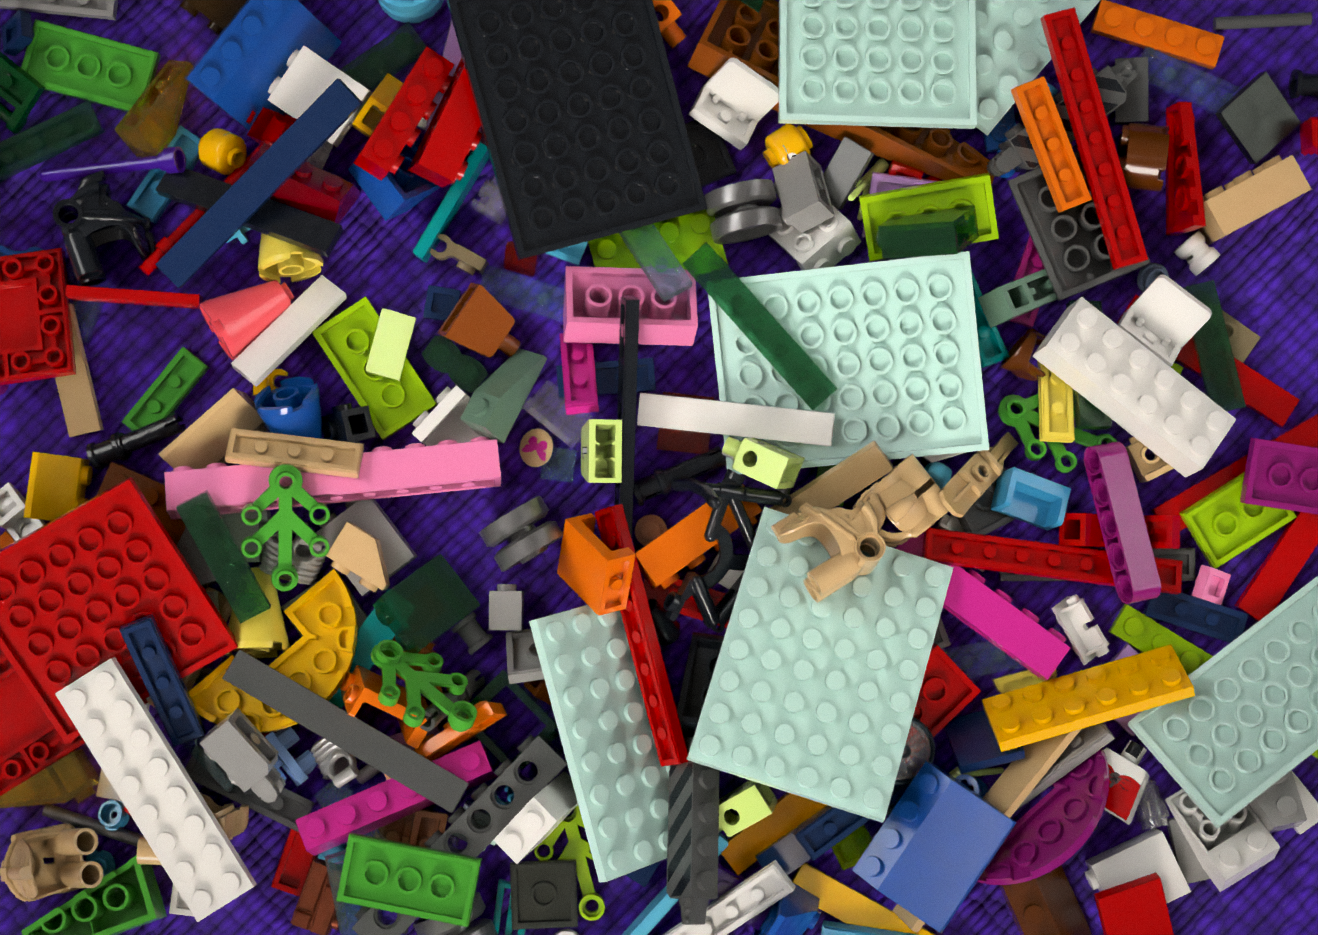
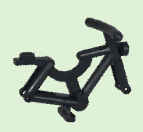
[663,469,792,633]

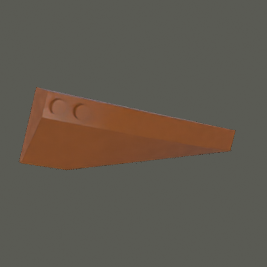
[687,0,994,185]

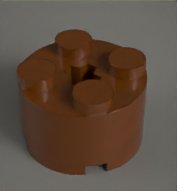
[1117,123,1169,192]

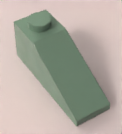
[978,269,1058,328]
[460,348,547,443]

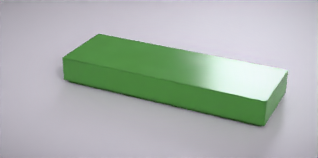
[121,347,210,431]

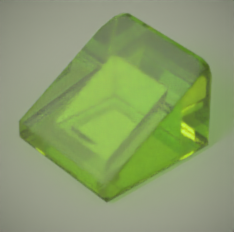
[832,824,872,870]

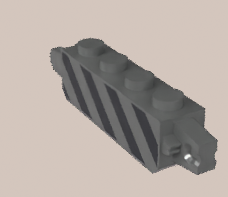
[986,59,1138,177]
[666,736,720,925]

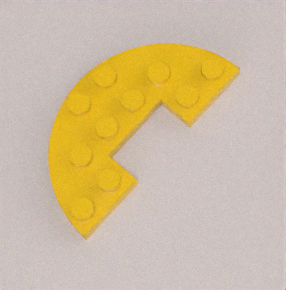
[188,569,358,733]

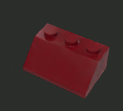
[249,143,360,223]

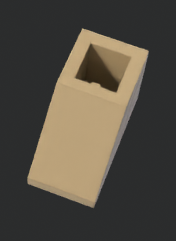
[326,522,390,593]

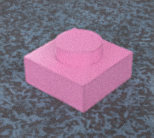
[1191,565,1231,605]

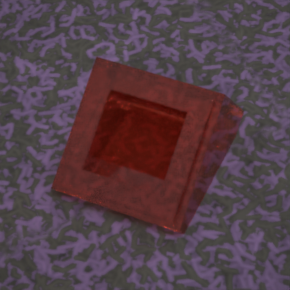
[504,241,540,276]

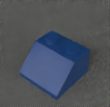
[348,140,440,221]

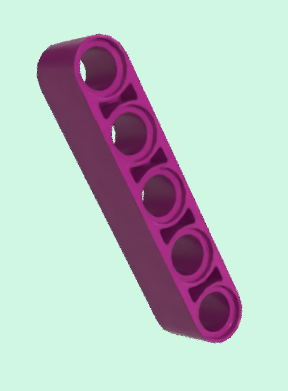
[1084,442,1161,604]

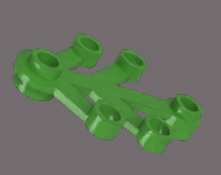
[998,394,1117,473]
[241,464,330,591]
[371,639,477,732]

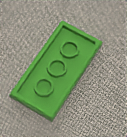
[21,19,161,116]
[336,833,482,927]

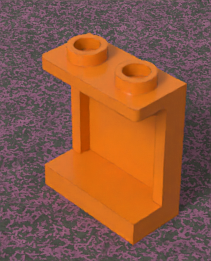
[557,513,636,616]
[340,664,428,749]

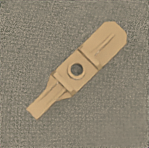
[939,432,1019,518]

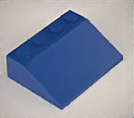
[184,0,342,131]
[852,761,1016,933]

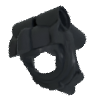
[53,170,157,287]

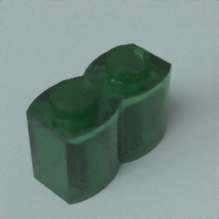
[422,335,490,395]

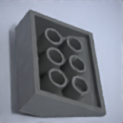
[1007,151,1150,301]

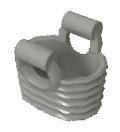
[259,522,327,585]
[310,738,381,788]

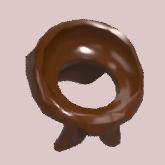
[1000,328,1046,381]

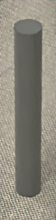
[1213,12,1312,30]

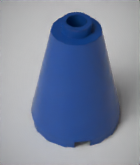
[253,377,323,439]

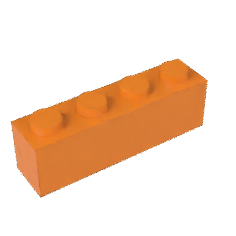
[635,484,762,589]

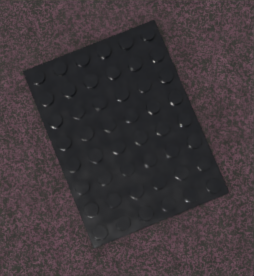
[447,0,707,260]

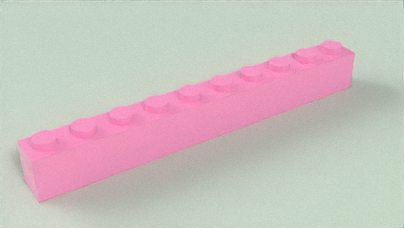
[164,437,501,520]

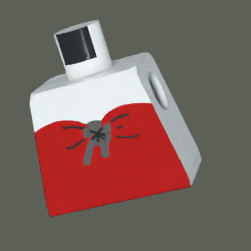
[1104,740,1149,825]

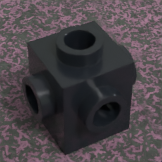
[321,403,376,443]

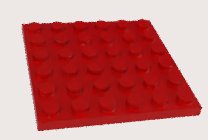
[0,477,238,744]

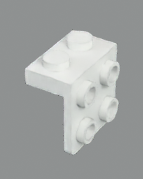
[688,58,779,150]
[769,205,861,270]
[1118,274,1212,367]
[412,385,492,446]

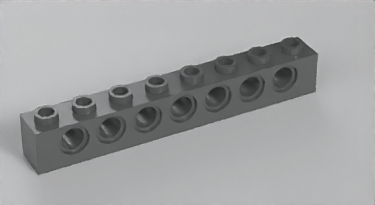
[352,733,567,935]

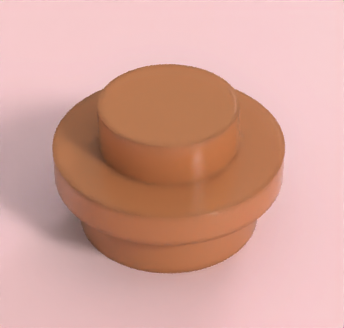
[635,515,667,546]

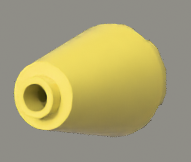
[258,233,323,283]
[225,567,290,659]

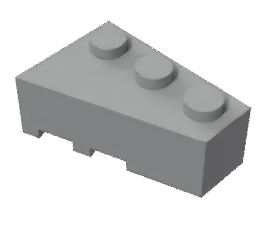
[1248,771,1307,833]

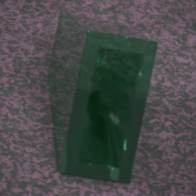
[876,205,979,258]

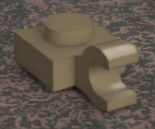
[430,234,489,276]

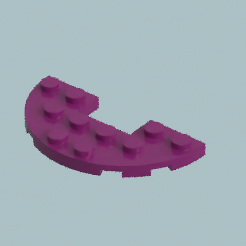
[977,748,1110,885]

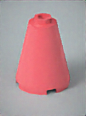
[199,280,294,360]

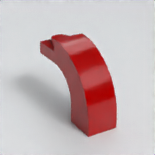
[1059,513,1180,549]

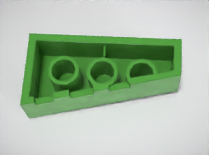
[21,855,167,935]

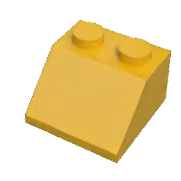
[23,452,93,521]

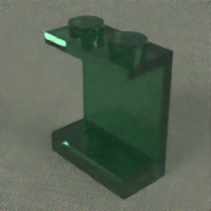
[373,553,480,654]

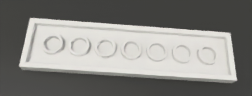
[55,657,257,922]

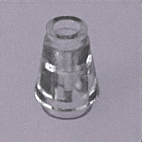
[1137,780,1170,830]

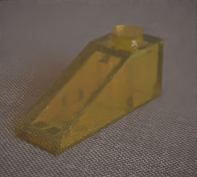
[114,60,193,157]
[0,749,99,808]

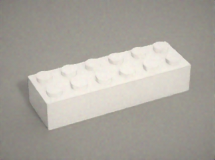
[1032,297,1236,478]

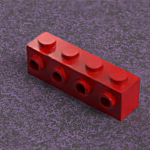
[354,46,454,181]

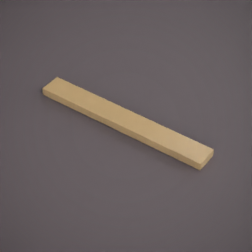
[892,729,1081,933]

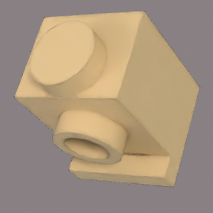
[1126,436,1174,483]

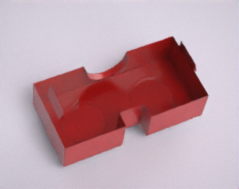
[246,107,297,146]

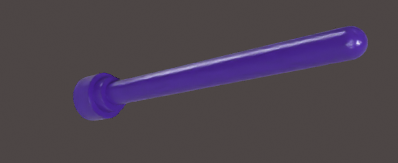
[39,146,186,182]

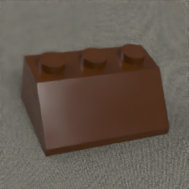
[999,865,1092,935]

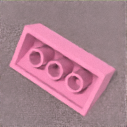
[563,266,698,346]

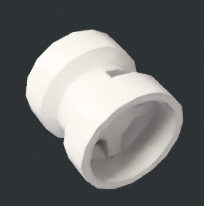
[1174,230,1221,276]

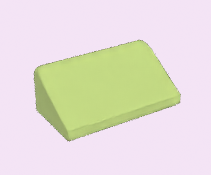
[366,308,416,381]

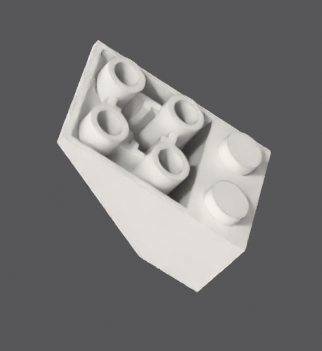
[1165,789,1280,892]

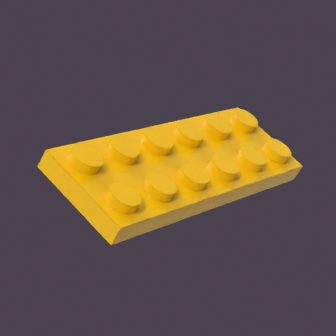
[982,644,1195,752]

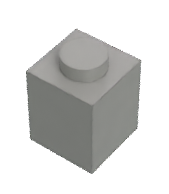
[489,584,524,630]

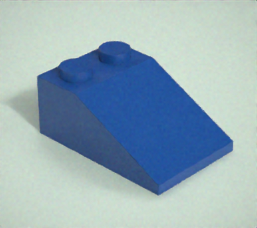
[752,883,821,935]

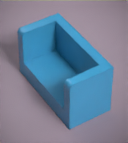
[990,467,1071,530]

